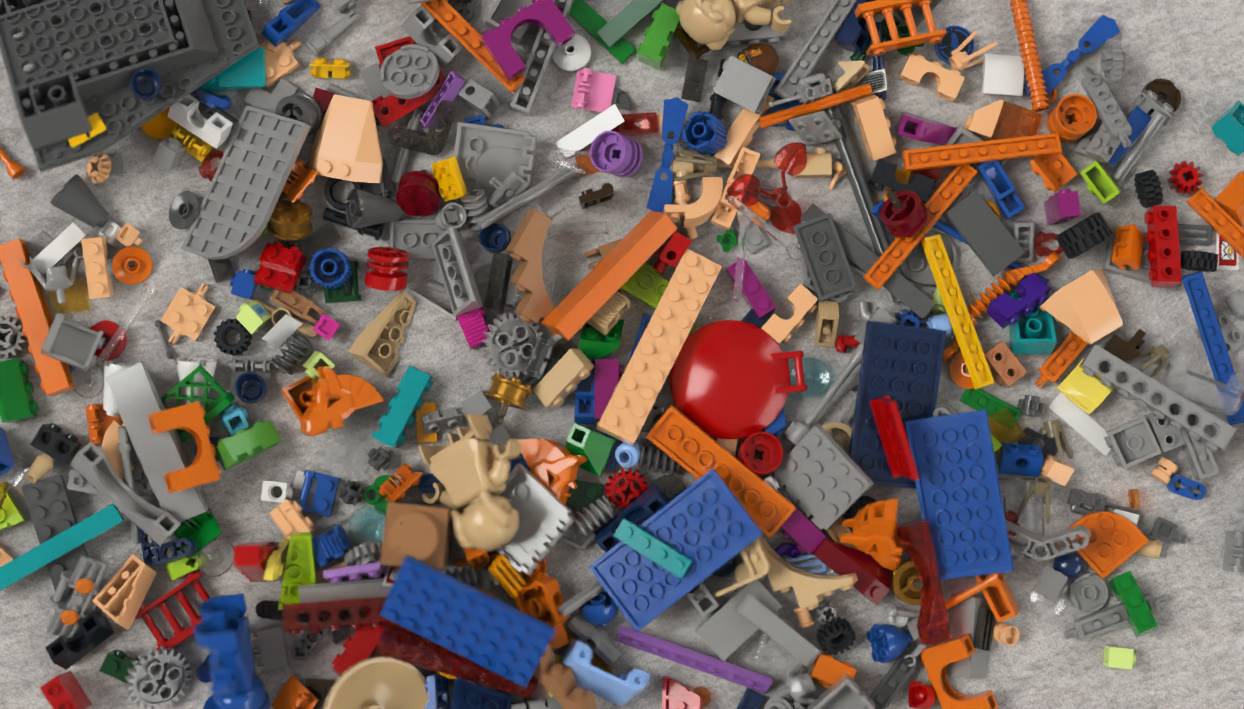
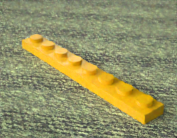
[921,234,995,389]

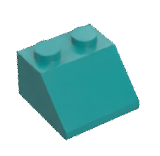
[1211,100,1244,156]

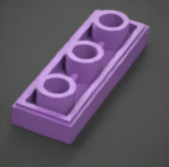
[323,562,388,583]

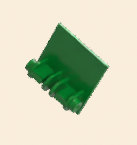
[174,508,222,558]

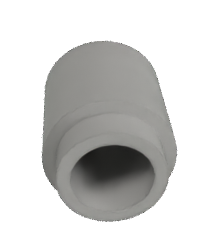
[1226,289,1244,319]

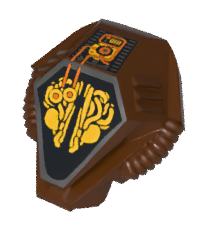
[736,43,779,76]

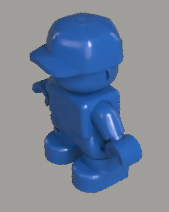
[194,593,270,709]

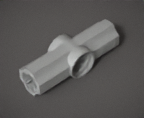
[567,613,623,667]

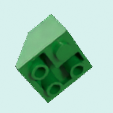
[579,319,624,360]
[566,423,616,477]

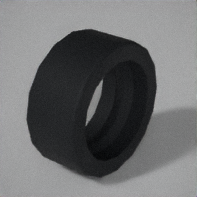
[324,177,363,211]

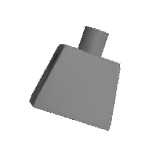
[458,79,501,120]

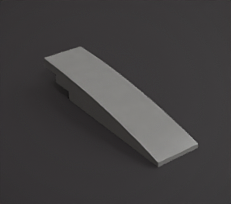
[106,361,208,522]

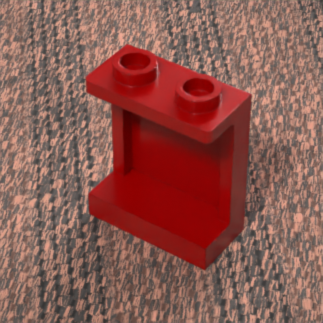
[40,671,92,709]

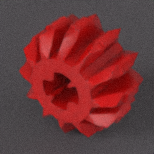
[1168,161,1203,195]

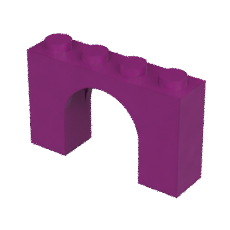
[482,0,575,81]

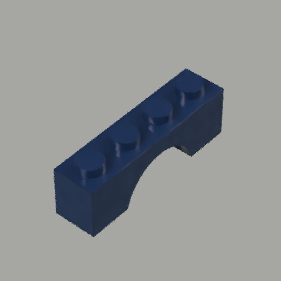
[835,0,876,55]
[595,483,669,553]

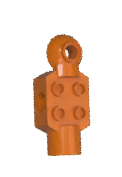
[514,557,570,650]

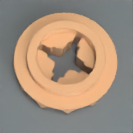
[85,153,111,184]

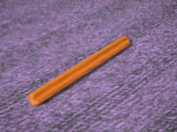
[759,84,872,128]

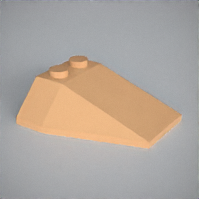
[308,94,383,183]

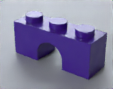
[986,272,1050,329]

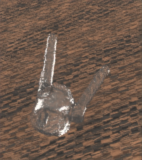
[546,148,590,182]

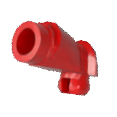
[835,334,859,353]

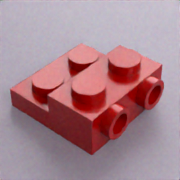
[253,241,307,294]

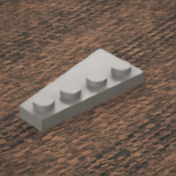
[1102,232,1185,291]

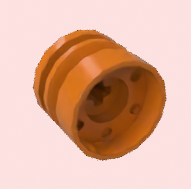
[1047,94,1097,143]

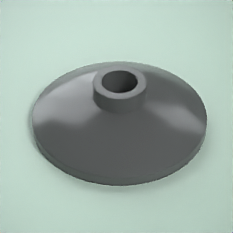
[169,191,199,229]

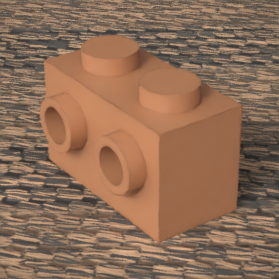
[984,341,1027,387]

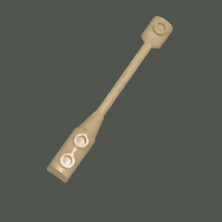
[672,148,832,178]

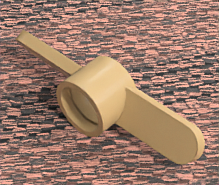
[249,299,318,338]

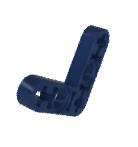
[139,527,197,567]

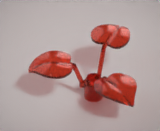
[727,142,807,235]

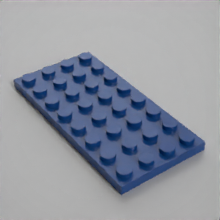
[905,409,1014,580]
[589,468,763,632]
[380,555,556,688]

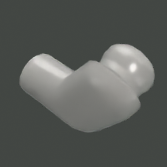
[858,301,872,323]

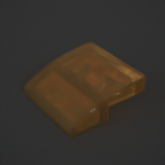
[991,101,1042,140]

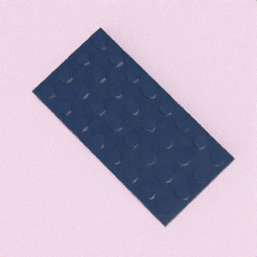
[848,321,946,489]

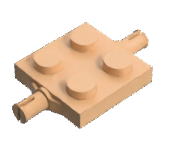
[259,38,302,88]
[161,283,216,345]

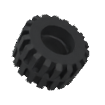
[1056,213,1112,259]

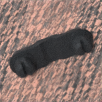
[255,600,313,623]

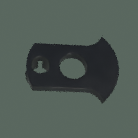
[1018,427,1058,459]

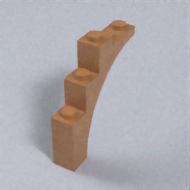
[506,209,564,337]
[533,643,598,709]

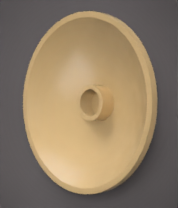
[323,656,428,709]

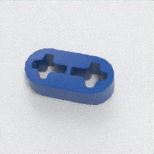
[1166,476,1206,500]

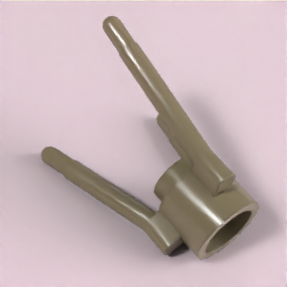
[674,150,717,181]
[1129,345,1171,379]
[1040,420,1073,464]
[1016,476,1052,523]

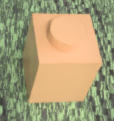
[1040,453,1075,486]

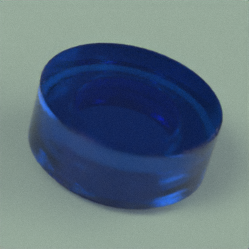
[196,662,212,683]

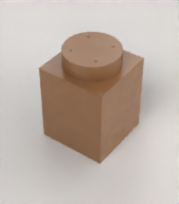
[380,501,454,571]

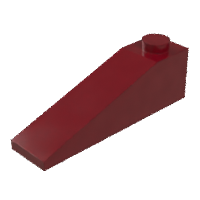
[812,538,894,606]

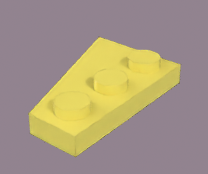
[264,537,290,581]

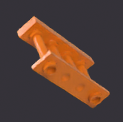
[854,0,947,56]

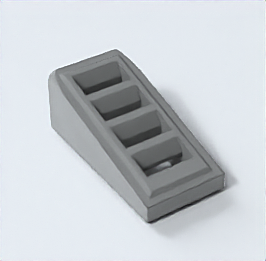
[1012,220,1035,262]

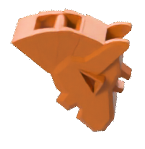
[300,366,385,437]
[518,438,587,505]
[840,498,905,570]

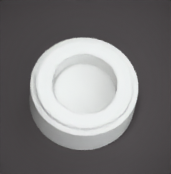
[888,607,909,628]

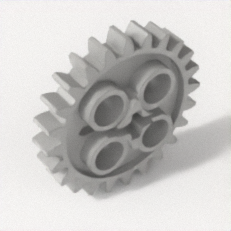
[481,313,543,377]
[125,646,192,709]

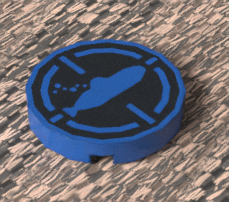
[935,26,974,65]

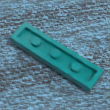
[614,518,693,579]

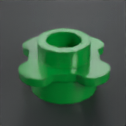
[716,229,740,253]

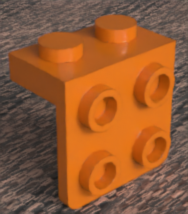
[1030,152,1079,193]

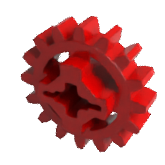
[605,467,648,510]

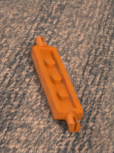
[1034,332,1088,389]

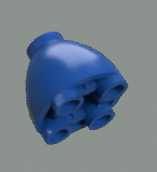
[866,623,912,664]

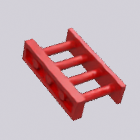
[134,571,211,651]

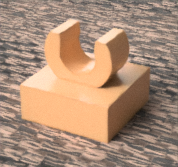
[116,222,143,247]

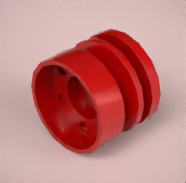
[365,247,410,291]
[736,432,783,477]

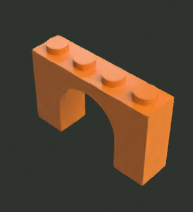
[147,401,221,494]
[920,633,999,709]

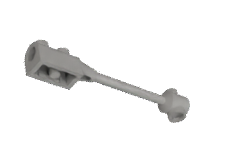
[784,307,898,445]

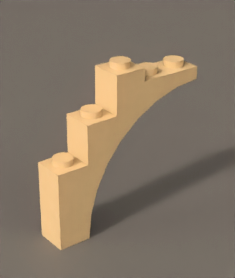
[740,535,858,610]

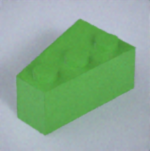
[636,3,680,70]
[215,420,282,471]

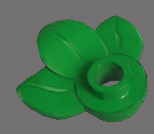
[363,475,395,515]

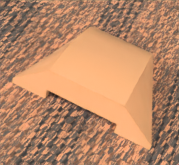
[1039,269,1123,345]

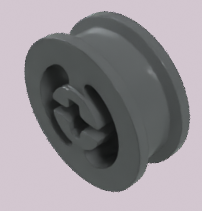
[276,92,322,136]

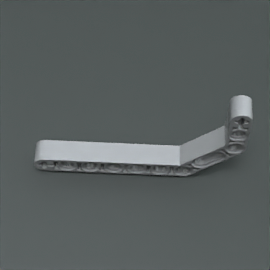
[933,403,1091,561]

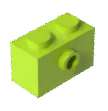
[1080,160,1122,204]

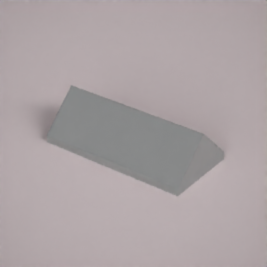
[431,227,483,316]
[947,594,991,678]

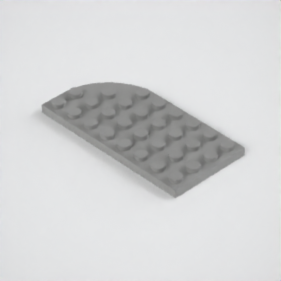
[182,105,311,260]

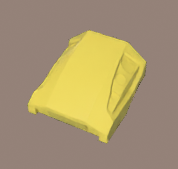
[1056,359,1114,414]

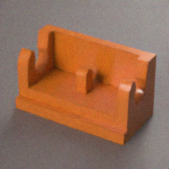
[1111,224,1144,270]

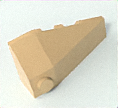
[348,290,416,378]

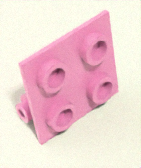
[571,68,616,113]

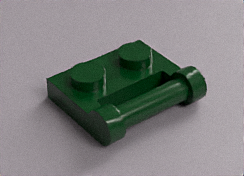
[324,261,361,304]

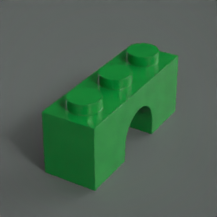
[1109,571,1158,638]

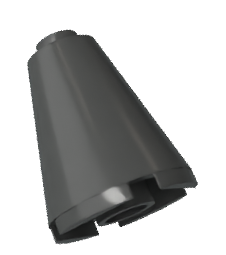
[50,174,108,228]
[345,189,403,229]

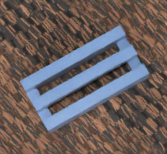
[784,554,827,574]

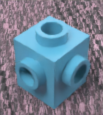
[218,402,249,436]

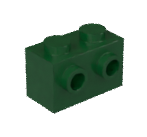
[99,649,139,683]

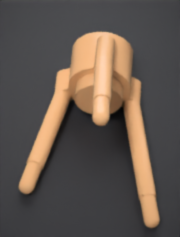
[949,31,998,71]

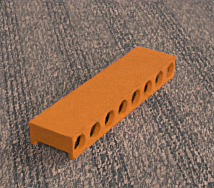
[541,211,678,340]

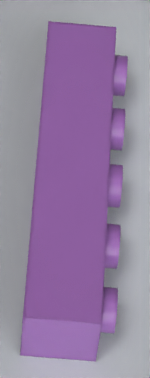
[420,71,466,130]

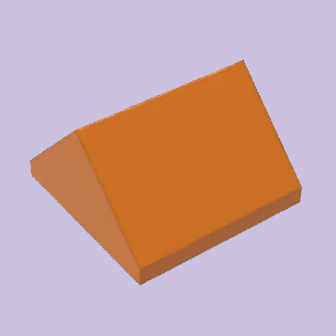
[1214,171,1244,227]
[281,376,330,420]

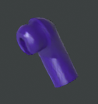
[774,543,800,558]

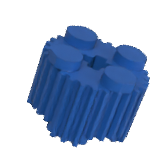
[681,111,727,155]
[309,248,353,290]
[312,525,353,568]

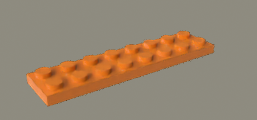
[646,405,796,538]

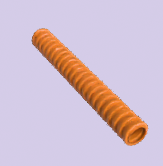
[1010,0,1050,112]

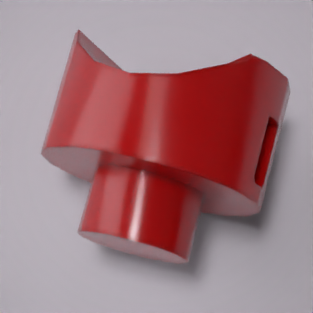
[909,681,936,709]

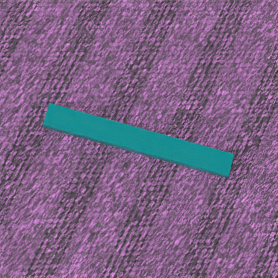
[0,503,125,590]

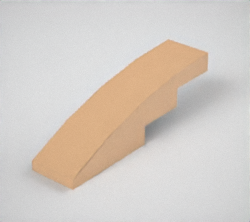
[714,95,774,167]
[711,147,761,231]

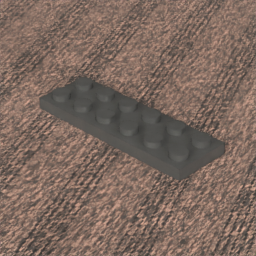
[21,474,89,598]

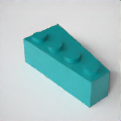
[371,366,433,448]

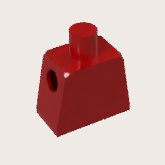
[653,230,692,274]

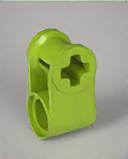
[165,551,207,581]

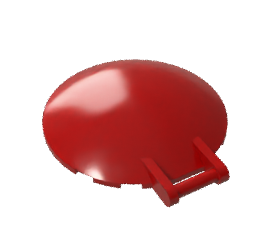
[670,320,808,439]

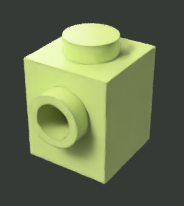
[302,351,335,380]

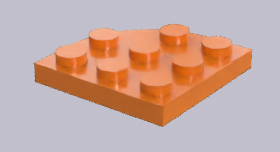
[1066,511,1149,579]

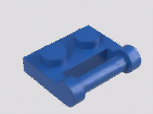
[299,470,340,517]
[425,674,449,709]

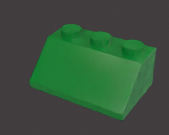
[0,359,39,423]

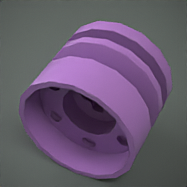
[590,130,643,178]

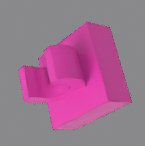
[313,313,341,341]

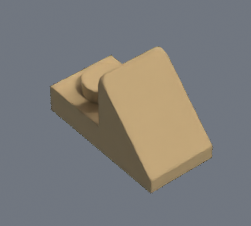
[832,60,872,93]

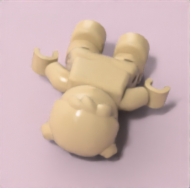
[676,0,793,51]
[418,414,521,551]

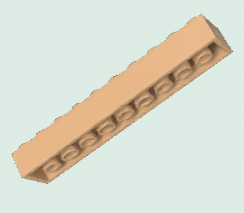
[596,249,722,446]

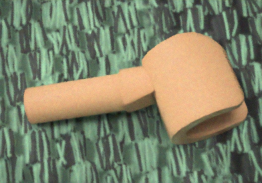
[828,161,847,190]

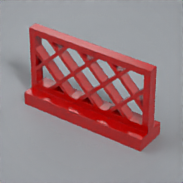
[869,395,919,481]

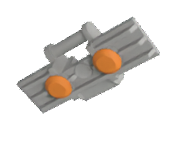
[46,555,109,638]

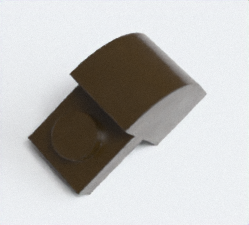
[1103,329,1146,364]

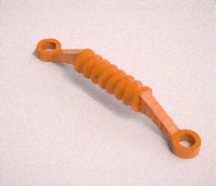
[942,252,1061,364]

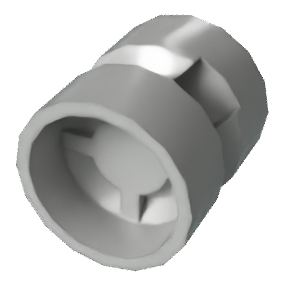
[435,203,467,232]

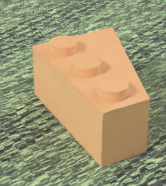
[848,94,897,161]
[92,554,157,631]

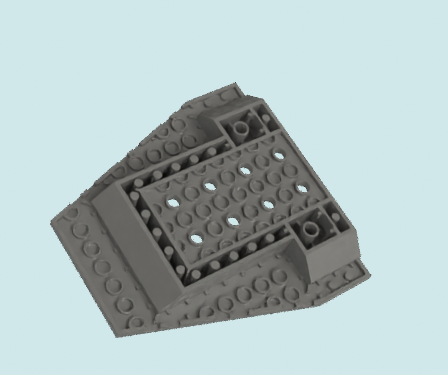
[0,0,260,172]

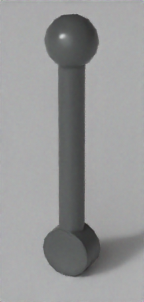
[154,320,174,359]

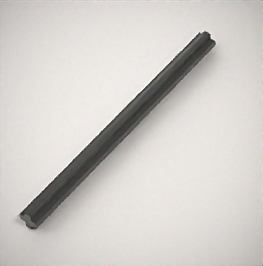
[814,76,902,304]

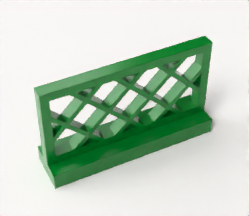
[161,364,235,443]

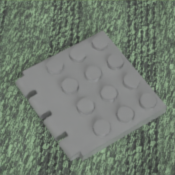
[449,122,537,211]
[772,424,874,531]
[495,463,574,575]

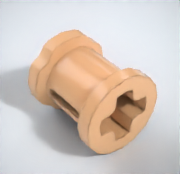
[793,606,815,628]

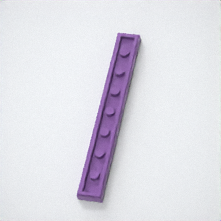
[615,625,773,693]

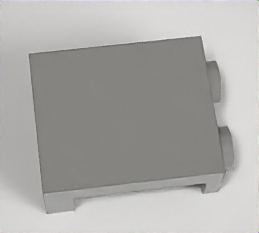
[713,56,776,114]
[41,313,105,371]

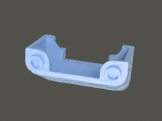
[559,638,650,706]

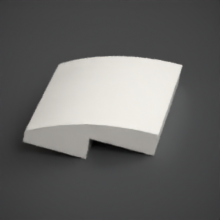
[982,53,1024,96]

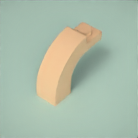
[663,177,723,228]
[102,419,136,480]

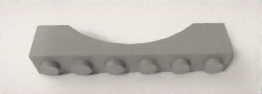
[70,442,181,546]

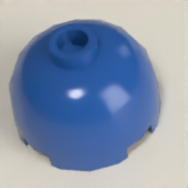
[579,590,619,627]

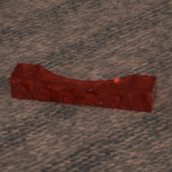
[897,520,952,645]

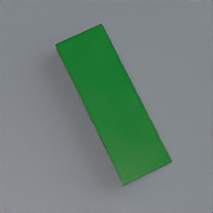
[959,388,1022,429]

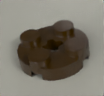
[1140,78,1181,116]

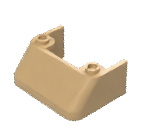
[715,502,770,597]

